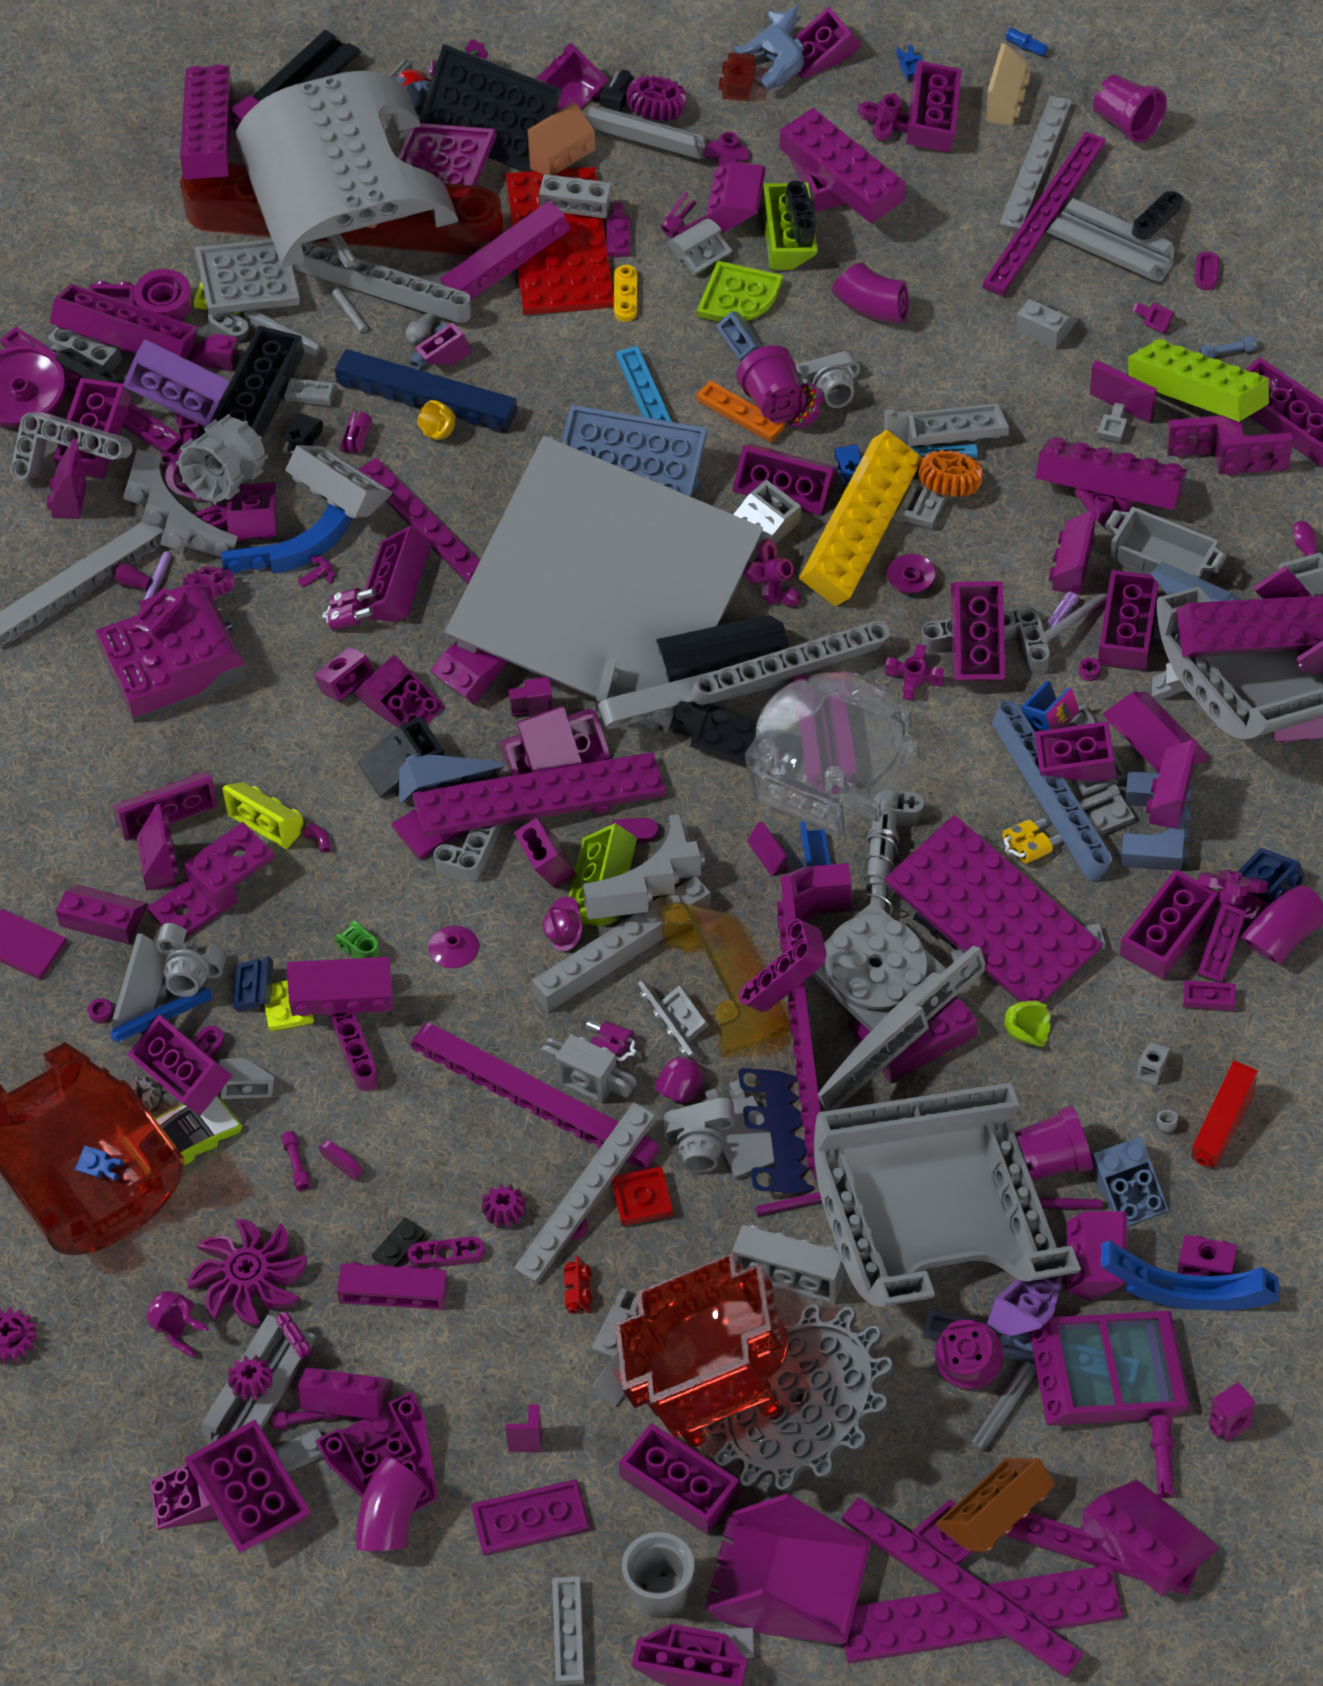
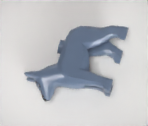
[734,5,804,92]

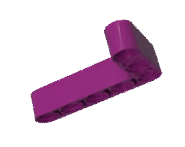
[328,1013,378,1091]

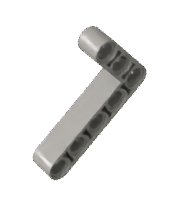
[11,412,132,480]
[922,606,1050,675]

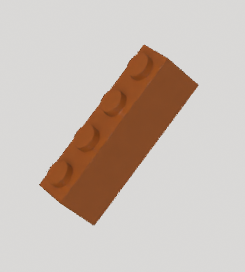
[935,1458,1055,1553]

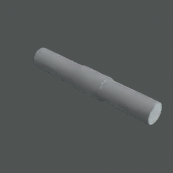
[332,288,368,333]

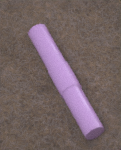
[144,552,172,600]

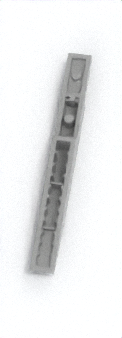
[818,946,986,1112]

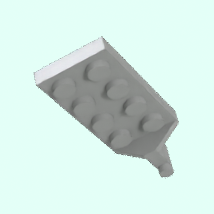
[884,403,1009,448]

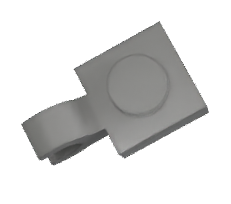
[1098,403,1127,443]

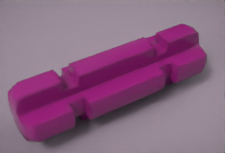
[276,1311,312,1359]

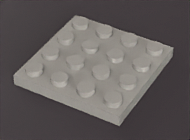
[195,239,300,315]

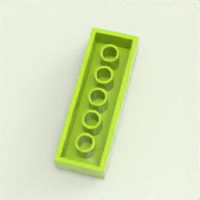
[1128,339,1269,422]

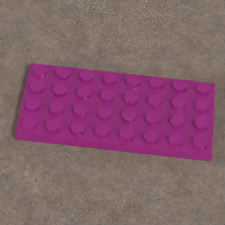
[884,814,1102,1003]

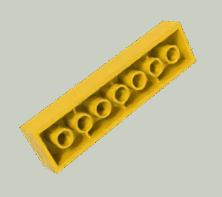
[799,429,923,606]

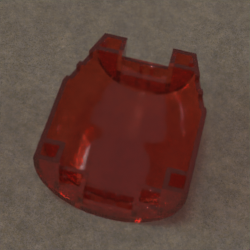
[0,1042,184,1255]

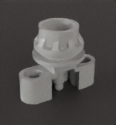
[796,351,860,408]
[156,923,227,997]
[664,1098,735,1173]

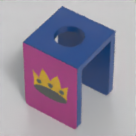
[1021,681,1080,732]

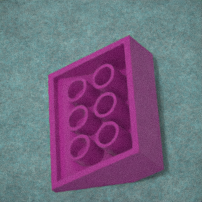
[849,996,978,1083]
[184,1419,311,1554]
[1080,1479,1218,1597]

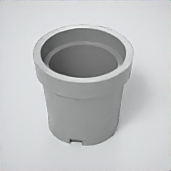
[622,1532,694,1618]

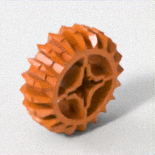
[919,450,983,498]

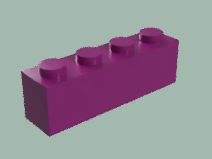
[337,1262,448,1310]

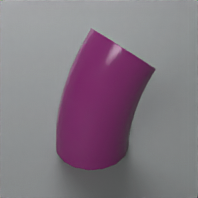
[831,262,909,324]
[1241,885,1323,965]
[356,1458,425,1551]

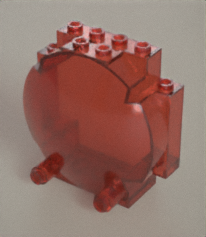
[615,1252,789,1447]

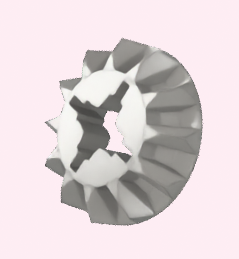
[120,1076,161,1114]

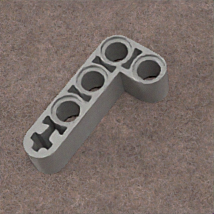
[434,824,504,882]

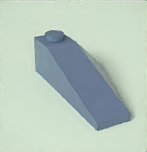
[1151,562,1241,602]
[399,754,505,803]

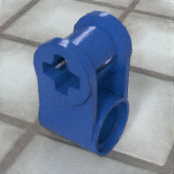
[834,444,861,487]

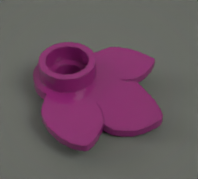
[704,131,749,167]

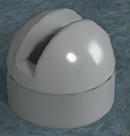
[1157,1110,1178,1133]

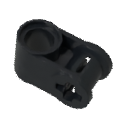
[285,413,323,456]

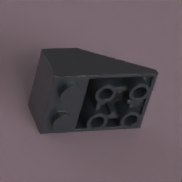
[358,716,445,798]

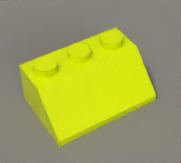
[222,782,304,850]

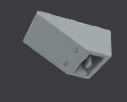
[734,480,801,563]

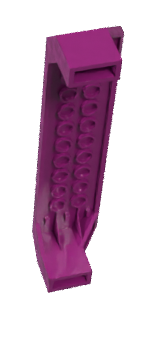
[776,863,851,1182]

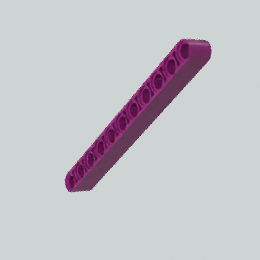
[410,1023,660,1170]

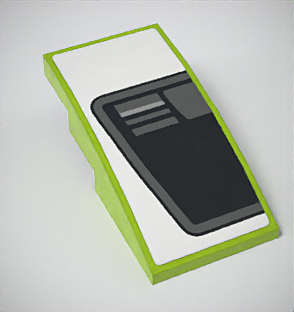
[123,1095,243,1177]

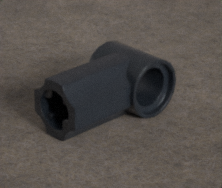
[599,69,635,112]

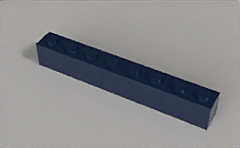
[335,349,518,432]

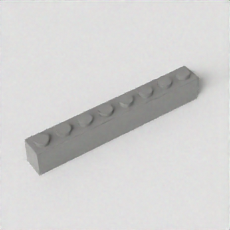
[532,876,711,1012]

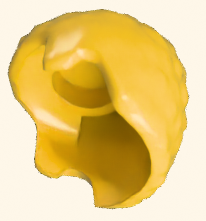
[417,400,456,440]

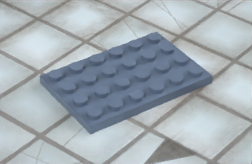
[561,405,708,497]

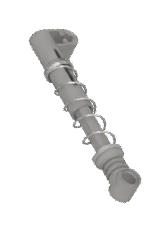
[862,789,924,968]

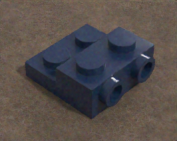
[1238,847,1304,906]

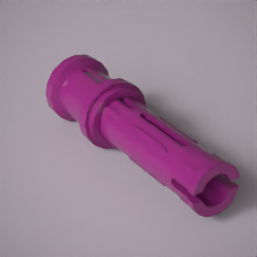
[1148,1415,1175,1498]

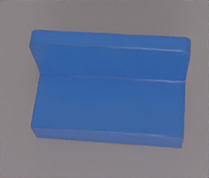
[800,821,831,867]

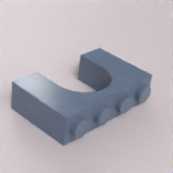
[1121,771,1192,871]

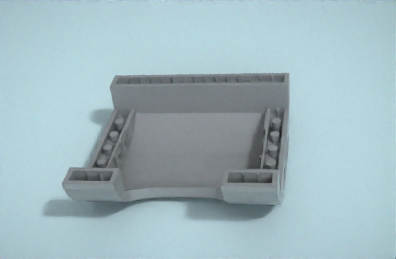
[235,71,458,268]
[1157,553,1323,739]
[814,1083,1081,1307]

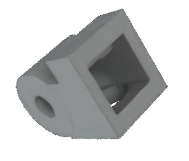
[1135,1041,1171,1086]

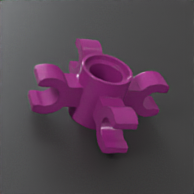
[885,644,944,700]

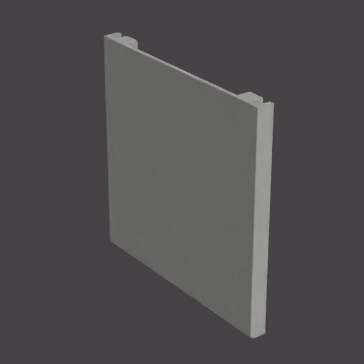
[444,435,764,734]

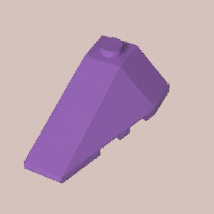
[987,1275,1064,1336]

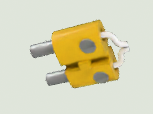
[1002,818,1063,864]

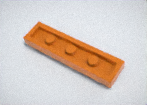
[696,380,785,443]

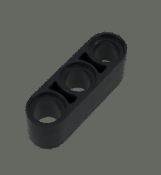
[785,180,816,245]

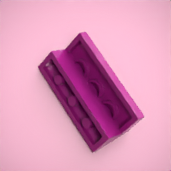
[1103,692,1209,769]

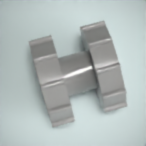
[176,414,268,505]

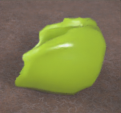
[1004,1001,1051,1047]

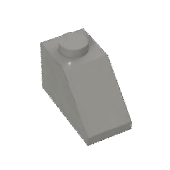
[219,1058,274,1099]

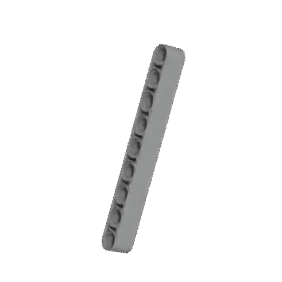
[292,242,471,323]
[0,522,164,647]
[690,621,890,705]
[598,660,804,729]

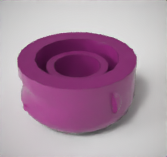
[133,269,192,321]

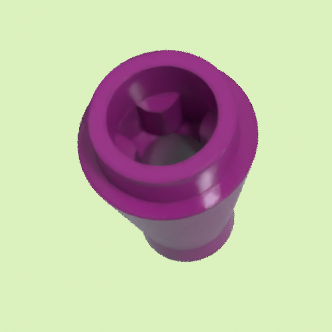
[114,563,152,591]

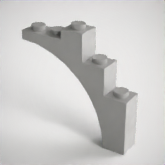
[123,449,238,557]
[583,814,705,919]

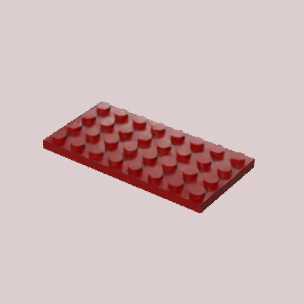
[506,167,614,315]

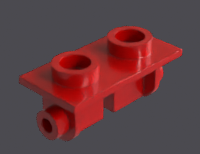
[564,1255,593,1314]

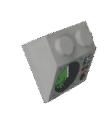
[1016,299,1079,349]

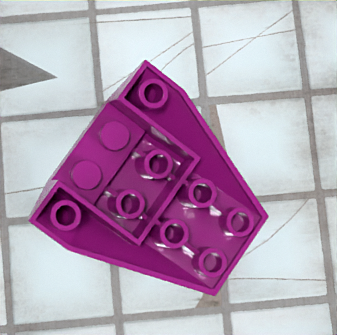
[315,1391,438,1512]

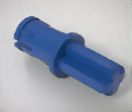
[1005,27,1048,57]

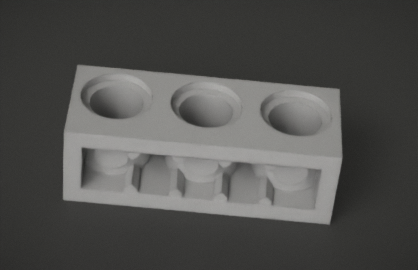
[539,174,611,218]
[47,328,122,372]

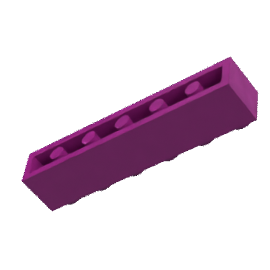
[440,200,571,301]

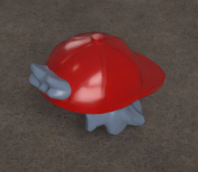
[395,69,432,109]

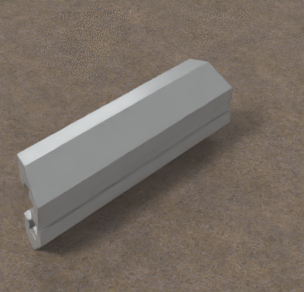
[585,107,708,159]
[1047,198,1175,281]
[201,1315,318,1444]

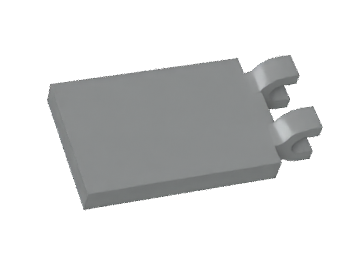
[705,1080,775,1180]

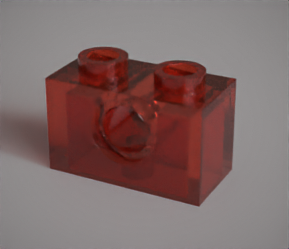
[719,52,755,101]

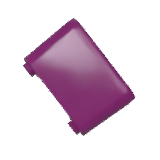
[536,43,608,113]

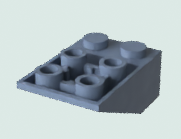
[1091,1136,1169,1226]

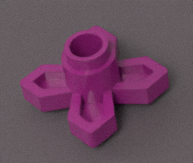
[857,93,909,141]
[743,538,796,605]
[1198,869,1268,908]

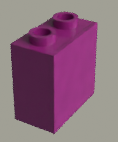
[514,817,577,888]

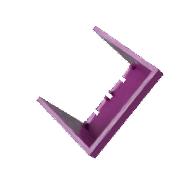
[704,1494,871,1644]

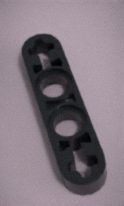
[1131,191,1183,240]

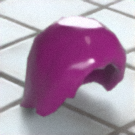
[655,1056,705,1103]

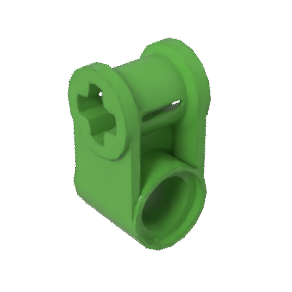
[334,921,381,959]

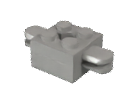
[539,1034,637,1104]

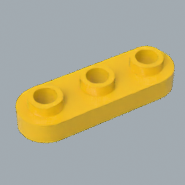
[614,265,637,322]

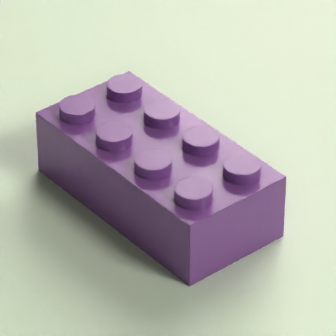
[123,339,229,427]

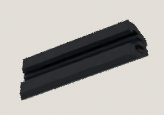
[254,29,361,102]
[656,615,789,683]

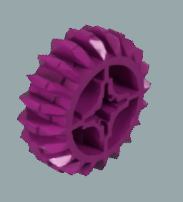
[627,75,686,122]

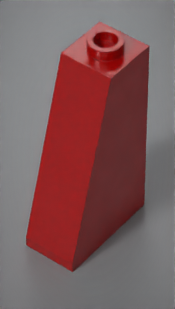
[1191,1060,1258,1168]

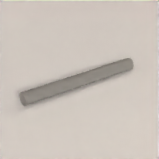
[1040,594,1107,643]

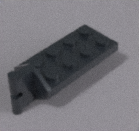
[672,701,802,781]

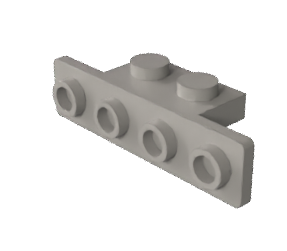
[638,980,710,1062]

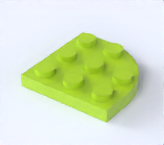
[697,261,783,322]

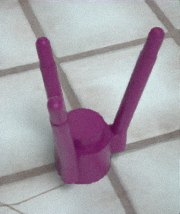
[660,191,708,238]

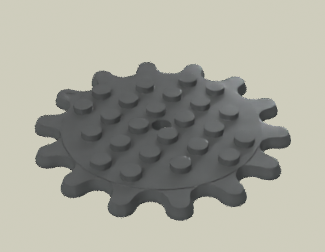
[705,1304,894,1492]

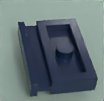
[233,956,274,1012]

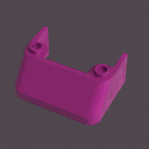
[1253,565,1323,675]

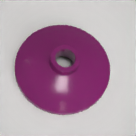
[887,554,935,594]
[428,925,479,968]

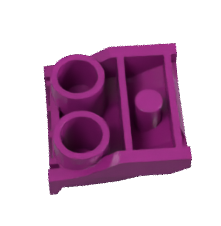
[1075,488,1137,530]

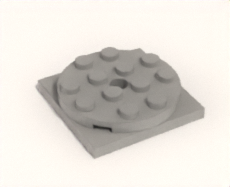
[811,901,946,1032]

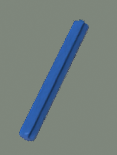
[110,987,212,1043]

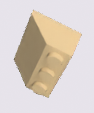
[986,43,1030,126]

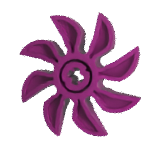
[188,1219,308,1327]

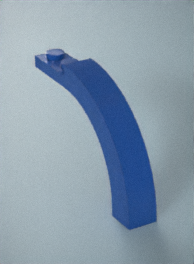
[221,504,353,574]
[1101,1240,1279,1311]

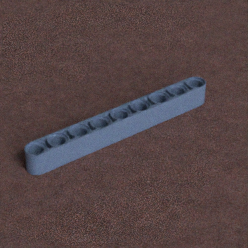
[992,700,1112,881]

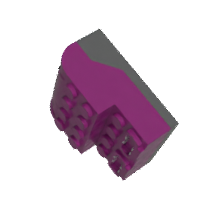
[96,583,247,723]

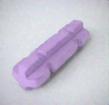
[1047,592,1079,629]

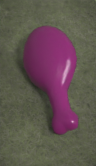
[1293,521,1317,556]

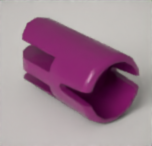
[340,411,373,453]

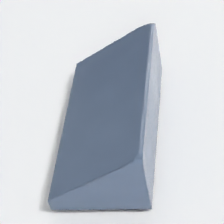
[716,311,763,362]

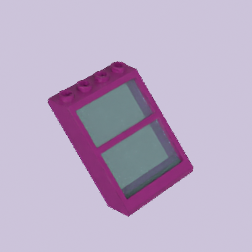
[1029,1310,1191,1426]

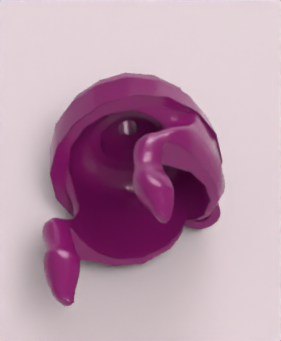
[146,1290,209,1357]

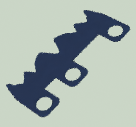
[738,1068,815,1193]

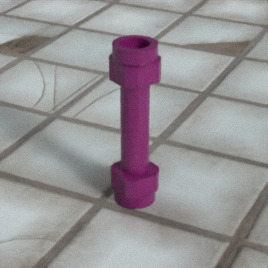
[281,1131,311,1191]
[272,1410,338,1430]

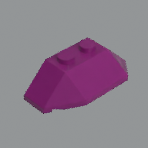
[631,1624,747,1686]

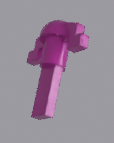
[297,556,335,588]

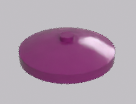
[0,345,66,428]

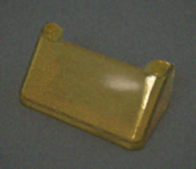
[661,902,789,1058]

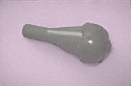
[405,313,436,347]

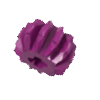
[481,1183,526,1229]
[227,1355,274,1401]

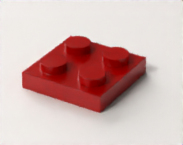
[611,1166,673,1226]

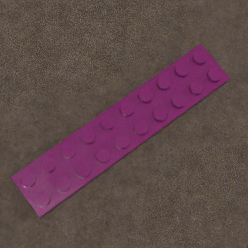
[413,752,666,837]
[843,1566,1122,1664]

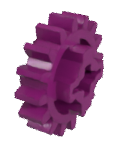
[183,566,235,599]
[0,1307,37,1364]

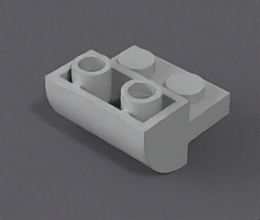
[667,219,732,276]

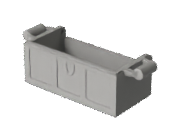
[1105,506,1227,581]

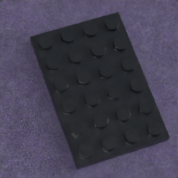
[419,44,563,172]

